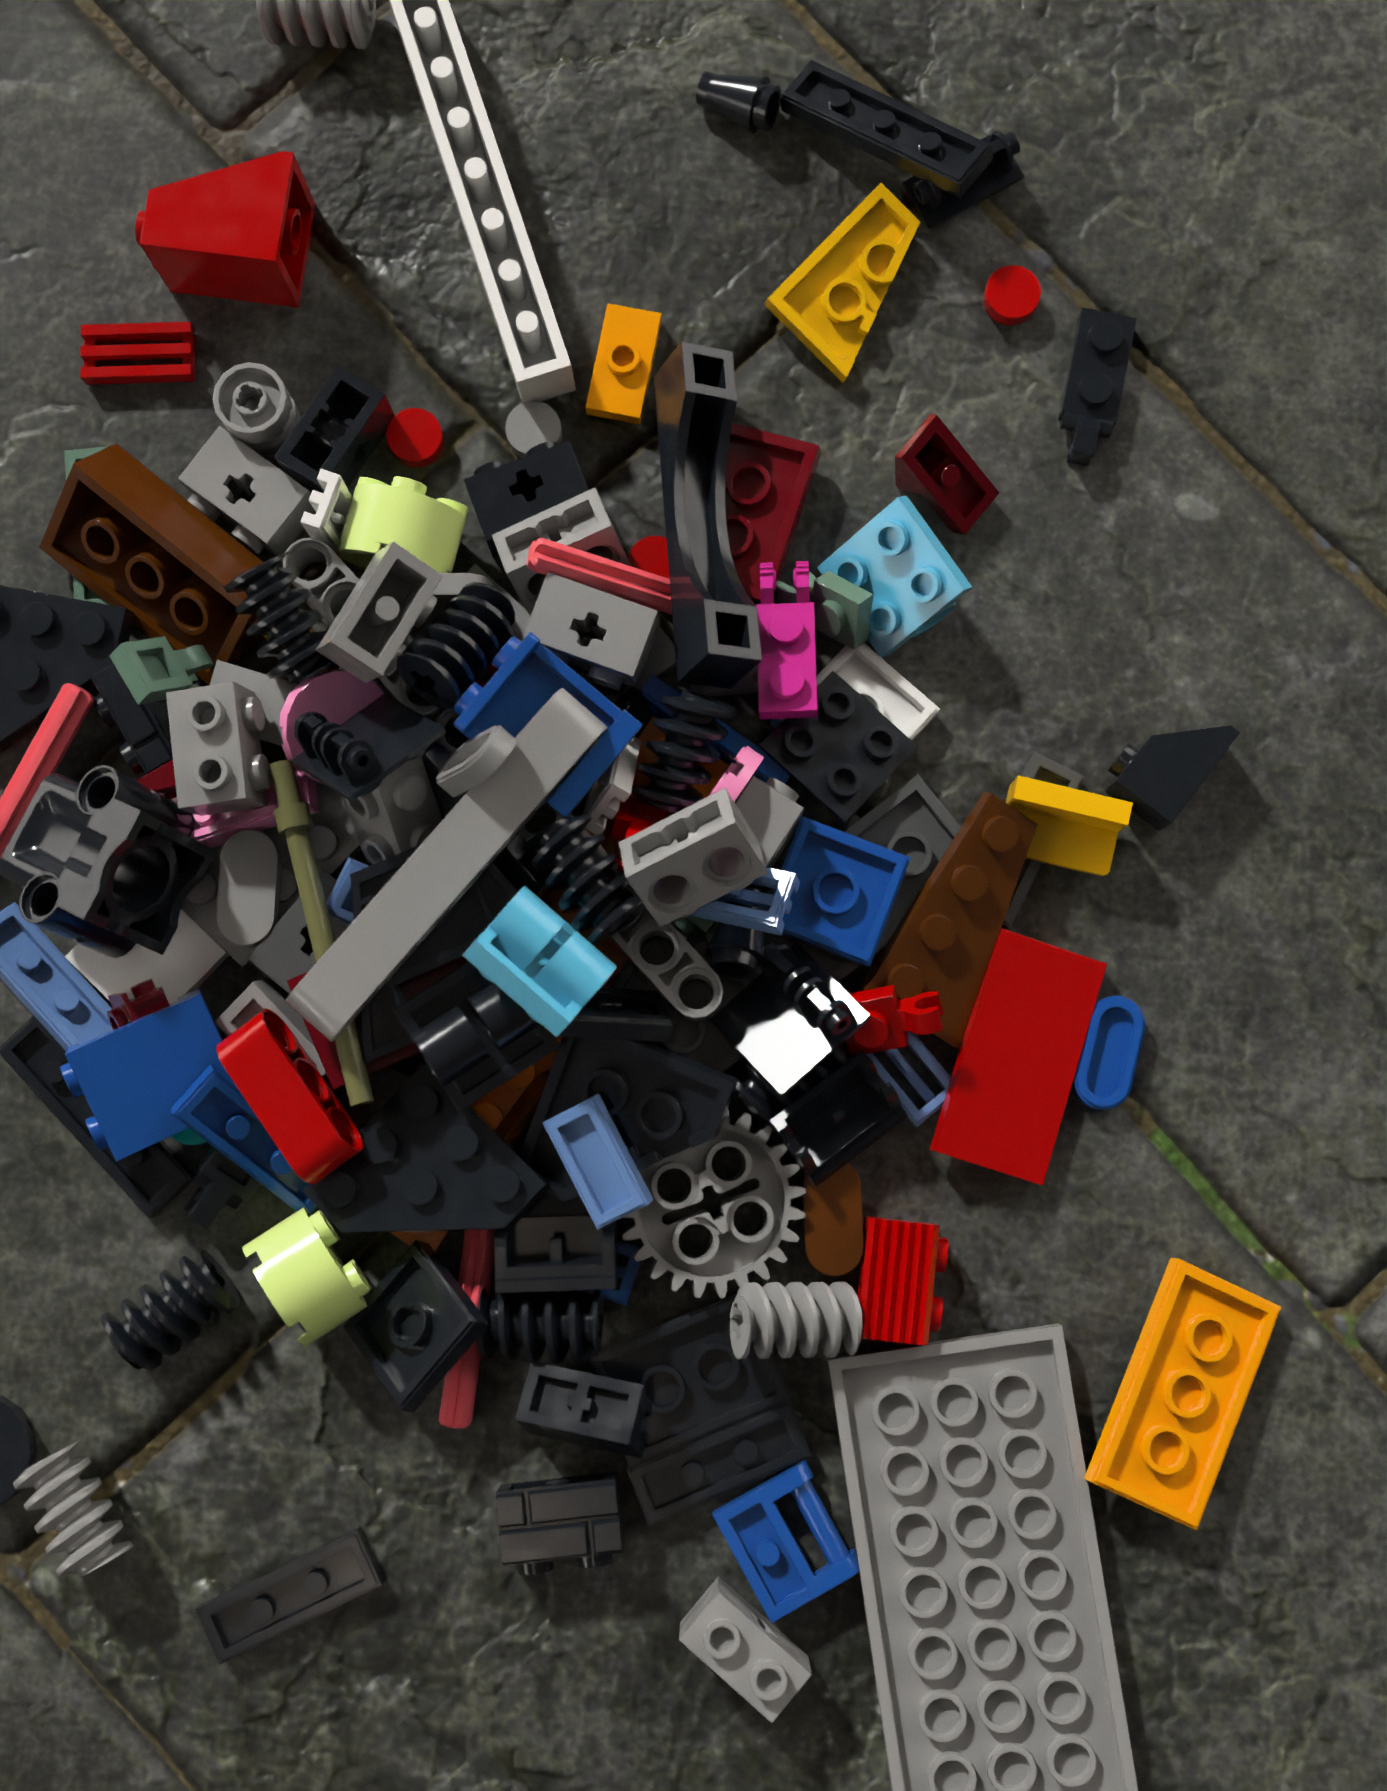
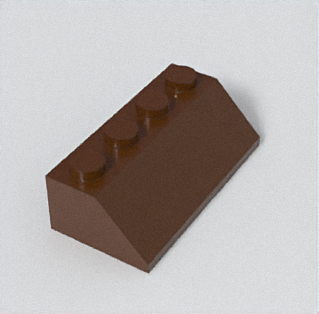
[39,443,291,685]

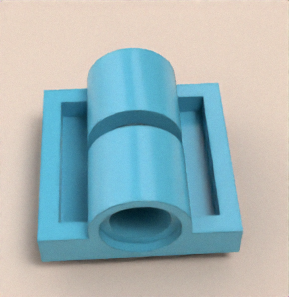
[817,496,973,658]
[462,886,617,1037]

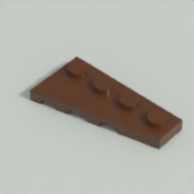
[859,791,1038,1049]

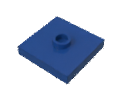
[765,816,911,968]

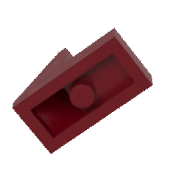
[895,414,999,535]

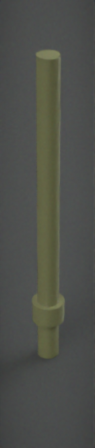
[269,760,374,1107]

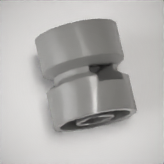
[212,362,301,460]

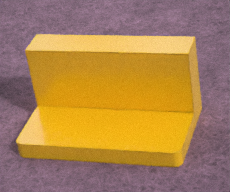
[1006,775,1133,877]

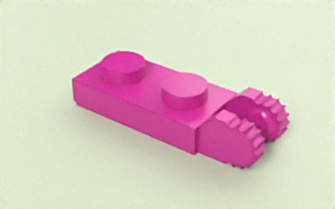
[756,561,818,719]

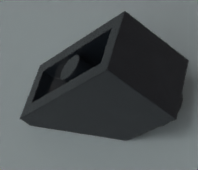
[1104,725,1240,831]

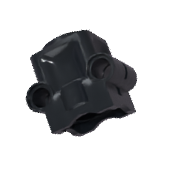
[0,765,217,958]

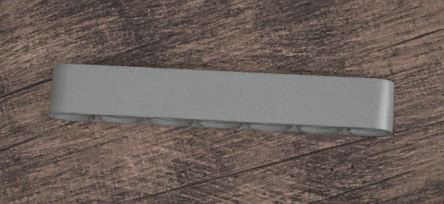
[285,688,609,1042]

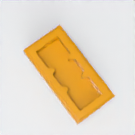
[585,303,662,425]

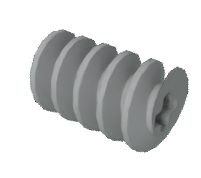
[256,0,376,50]
[730,1282,863,1359]
[13,1440,134,1577]

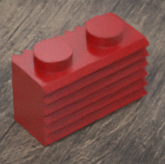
[857,1216,948,1346]

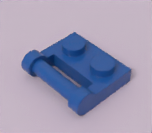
[713,1460,860,1623]

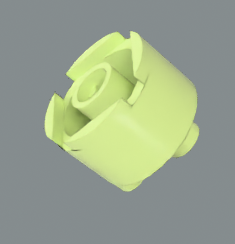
[338,476,469,573]
[242,1207,372,1347]

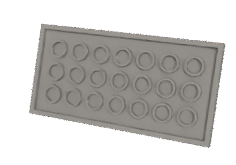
[827,1323,1138,1791]

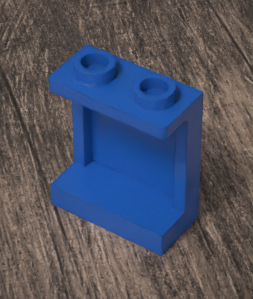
[453,632,643,818]
[60,989,234,1161]

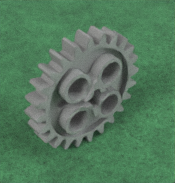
[621,1110,806,1298]

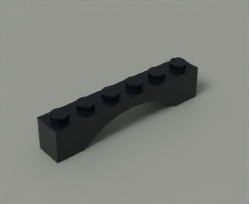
[653,341,762,689]

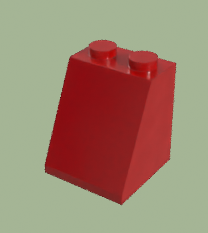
[135,151,316,308]

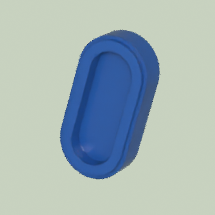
[1072,996,1145,1110]

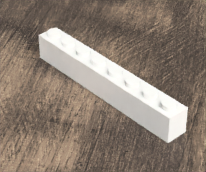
[389,0,576,403]

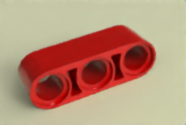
[216,1009,364,1184]

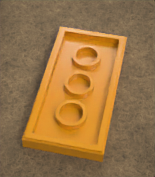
[1084,1258,1281,1530]

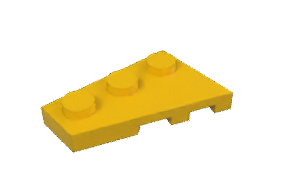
[764,183,920,383]

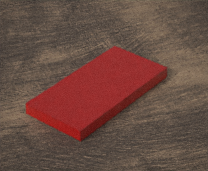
[929,928,1107,1185]

